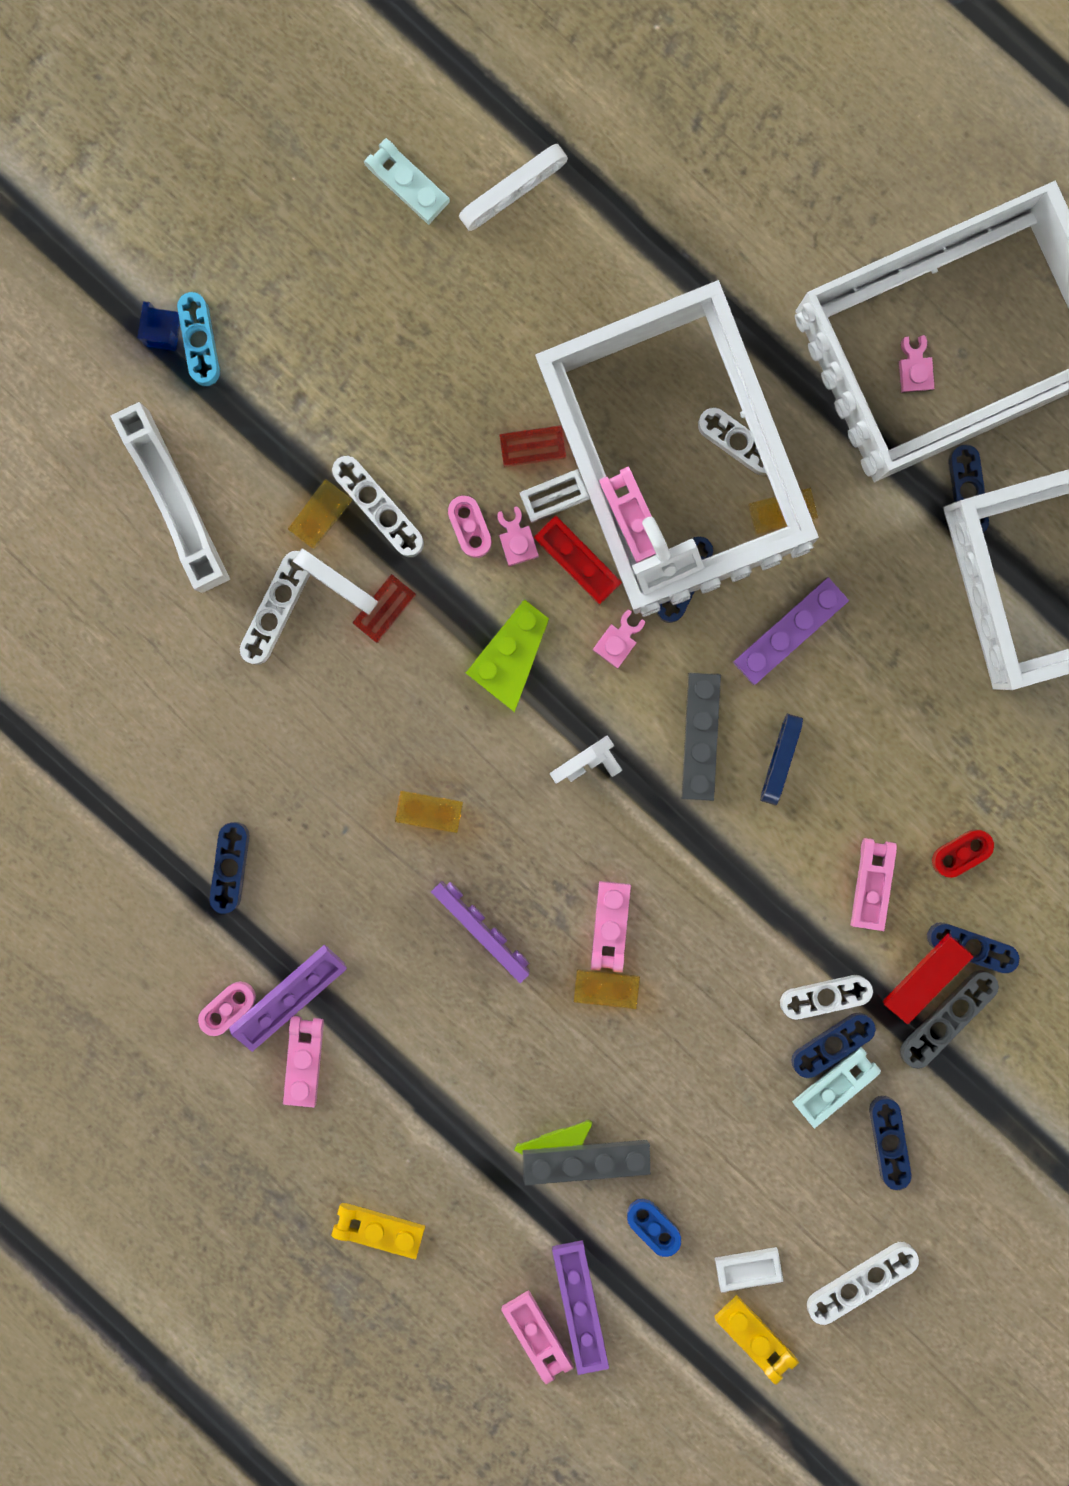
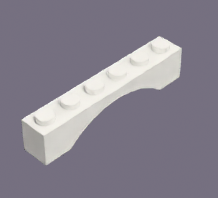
[111,402,230,593]

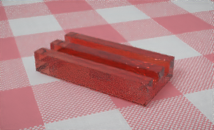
[499,425,566,467]
[352,574,417,643]

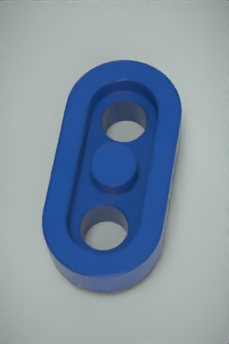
[627,1199,681,1257]

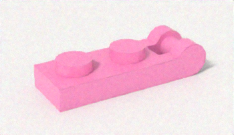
[598,466,656,563]
[850,838,897,931]
[591,881,631,973]
[283,1016,324,1108]
[501,1290,574,1384]

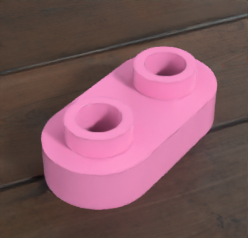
[448,496,492,558]
[198,981,256,1036]

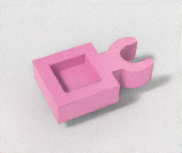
[899,335,934,393]
[498,507,539,566]
[592,610,645,669]

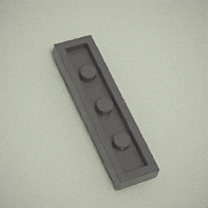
[681,673,721,801]
[522,1140,651,1186]

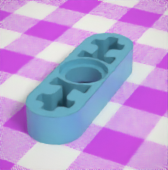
[177,292,220,386]

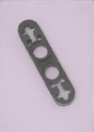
[900,970,999,1069]

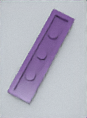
[733,577,849,685]
[431,881,530,983]
[229,944,347,1052]
[552,1240,609,1375]

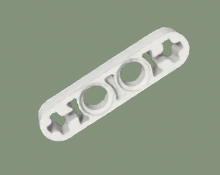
[459,144,568,231]
[332,456,424,557]
[240,551,310,665]
[807,1242,919,1325]

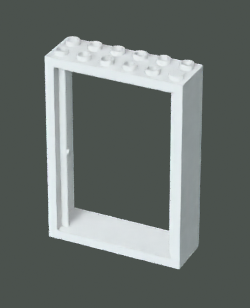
[795,180,1069,482]
[535,280,819,617]
[943,469,1069,690]

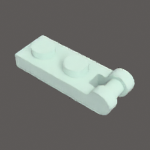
[364,138,450,225]
[792,1047,881,1129]

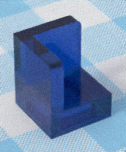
[137,301,180,351]

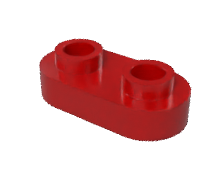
[932,829,994,878]

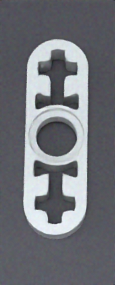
[698,408,767,476]
[293,549,378,615]
[780,975,873,1020]

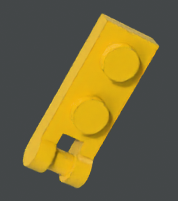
[331,1203,425,1260]
[714,1295,799,1385]

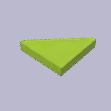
[514,1120,592,1155]

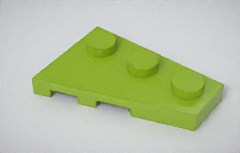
[466,599,549,713]

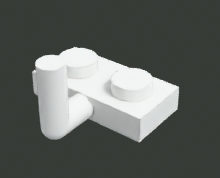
[632,517,705,595]
[549,735,622,784]

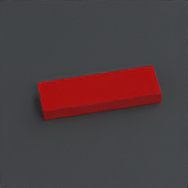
[533,515,622,605]
[883,933,974,1024]

